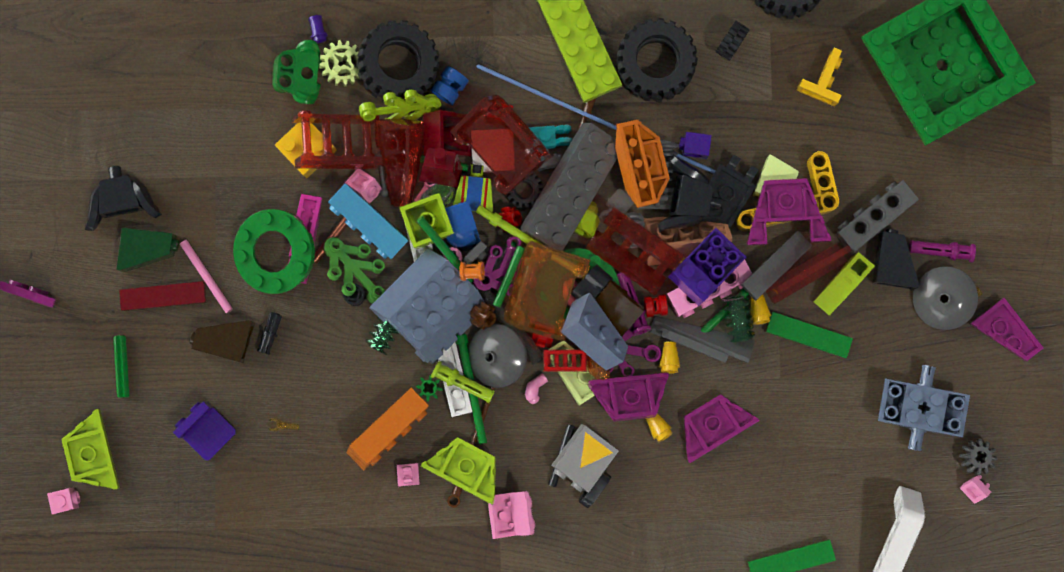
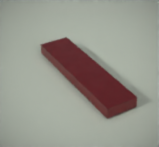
[119,281,207,311]

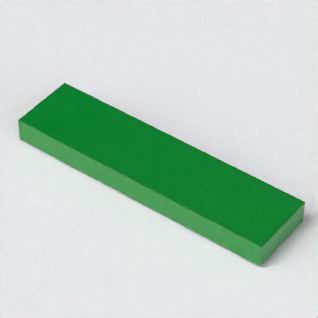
[765,312,853,359]
[747,539,836,572]

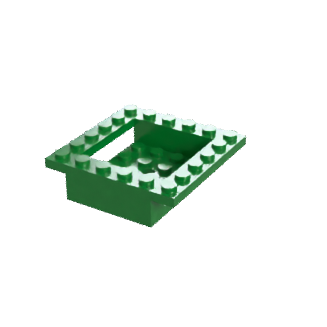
[861,0,1036,146]

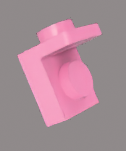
[345,168,382,204]
[47,487,80,514]

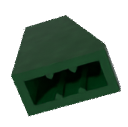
[116,228,179,272]

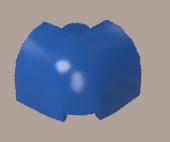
[445,201,481,250]

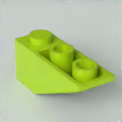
[813,252,874,316]

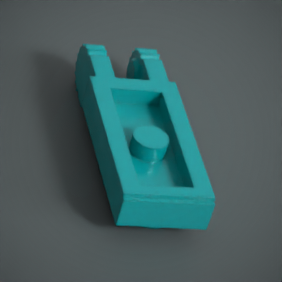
[513,125,572,151]

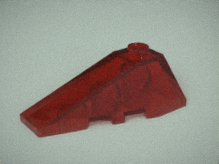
[375,119,424,207]

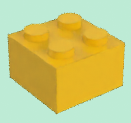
[275,116,337,179]

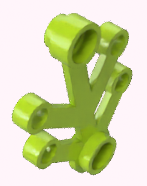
[359,90,441,131]

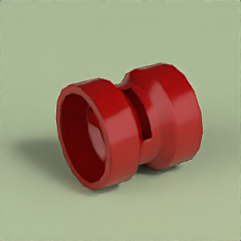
[644,294,668,318]

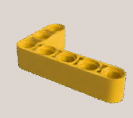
[736,151,839,231]

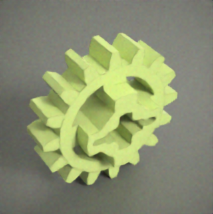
[319,40,359,87]

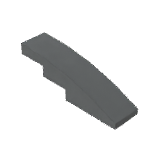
[741,231,812,300]

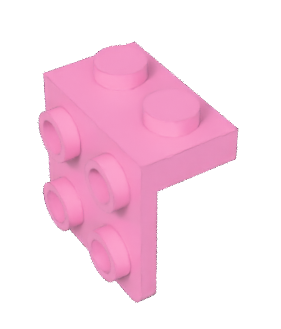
[488,491,535,539]

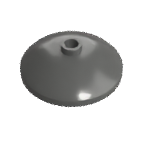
[913,267,978,330]
[468,324,527,388]

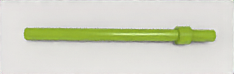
[476,205,588,279]

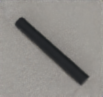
[548,424,575,487]

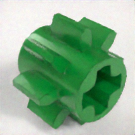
[416,375,443,402]

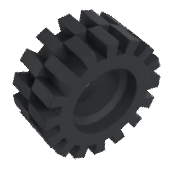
[716,20,750,61]
[506,170,543,210]

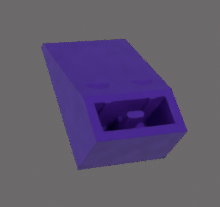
[668,228,747,306]

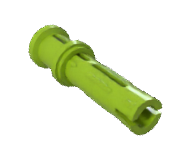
[430,360,495,403]

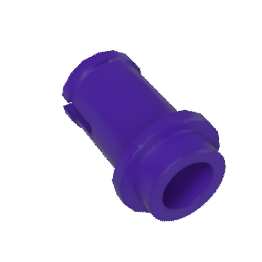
[309,15,327,43]

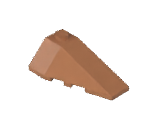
[644,217,732,266]

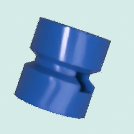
[431,66,469,106]

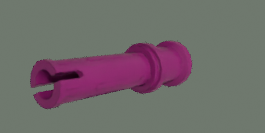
[909,240,976,263]
[617,271,651,336]

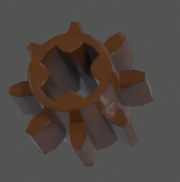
[470,302,496,330]

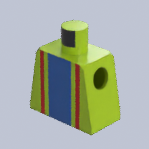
[453,164,494,213]

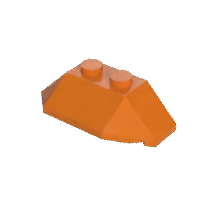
[615,120,670,208]

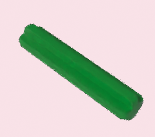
[113,335,130,398]

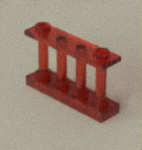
[292,111,383,169]
[586,207,684,295]

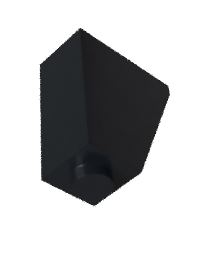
[872,229,919,290]

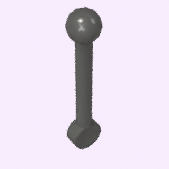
[376,154,388,197]

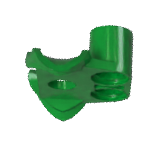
[272,40,322,104]

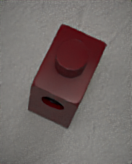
[419,147,463,188]

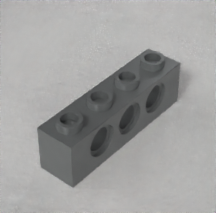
[835,180,919,254]

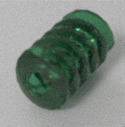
[722,296,755,342]
[365,316,399,355]

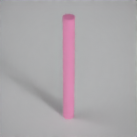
[180,240,233,313]

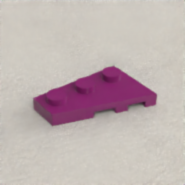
[969,298,1043,361]

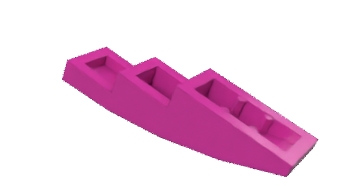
[288,194,322,284]

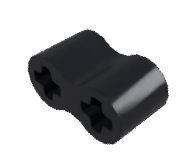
[571,264,613,299]

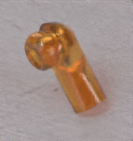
[587,355,610,380]

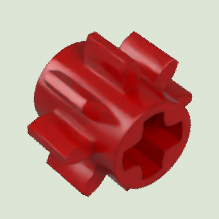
[499,206,522,232]

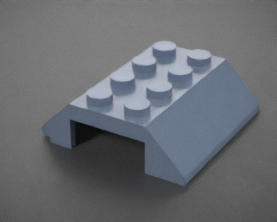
[369,248,485,364]

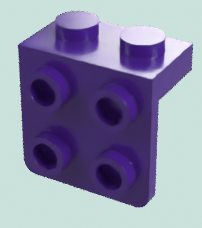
[173,402,236,460]

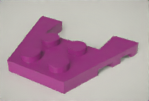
[747,178,831,246]
[0,280,56,308]

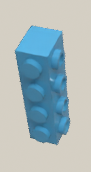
[328,183,409,259]

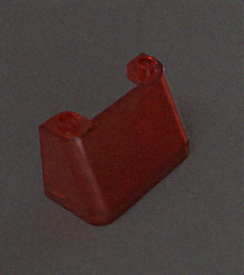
[450,94,551,195]

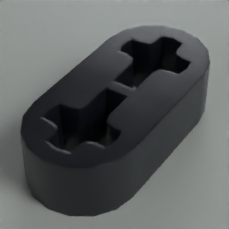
[578,471,611,508]

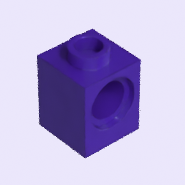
[679,132,711,159]

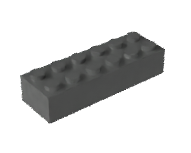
[519,123,617,254]

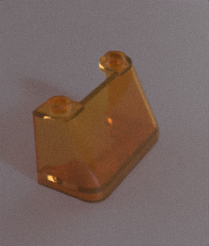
[504,241,590,341]

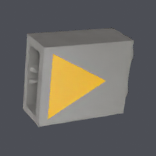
[551,424,619,493]

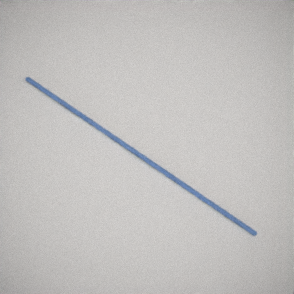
[476,64,716,174]

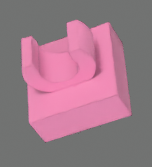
[397,463,420,486]
[960,475,991,504]

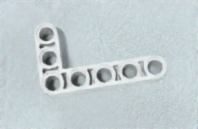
[873,486,925,572]

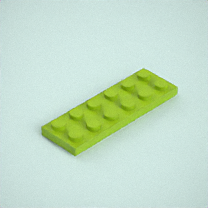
[537,0,622,103]

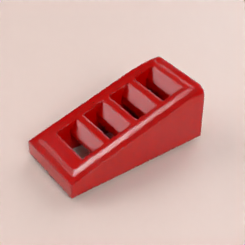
[544,350,587,372]

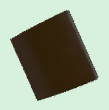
[595,280,644,337]

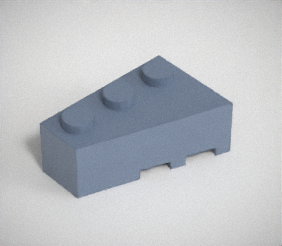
[561,292,628,371]

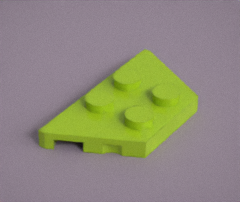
[61,409,120,489]
[421,438,496,505]

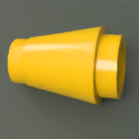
[750,294,771,325]
[659,342,680,374]
[645,413,673,442]

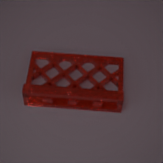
[766,243,852,304]

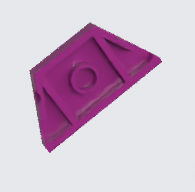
[588,373,669,422]
[684,395,759,463]

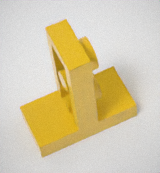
[796,47,843,107]

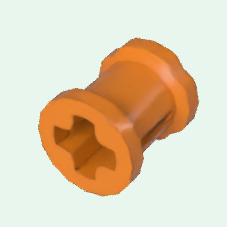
[460,262,485,281]

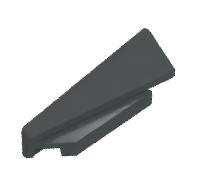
[649,316,755,363]

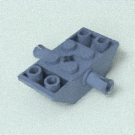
[878,365,970,451]

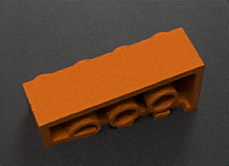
[346,388,429,471]

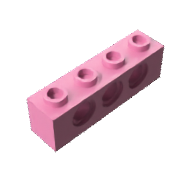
[666,260,752,318]

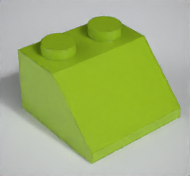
[400,193,454,249]

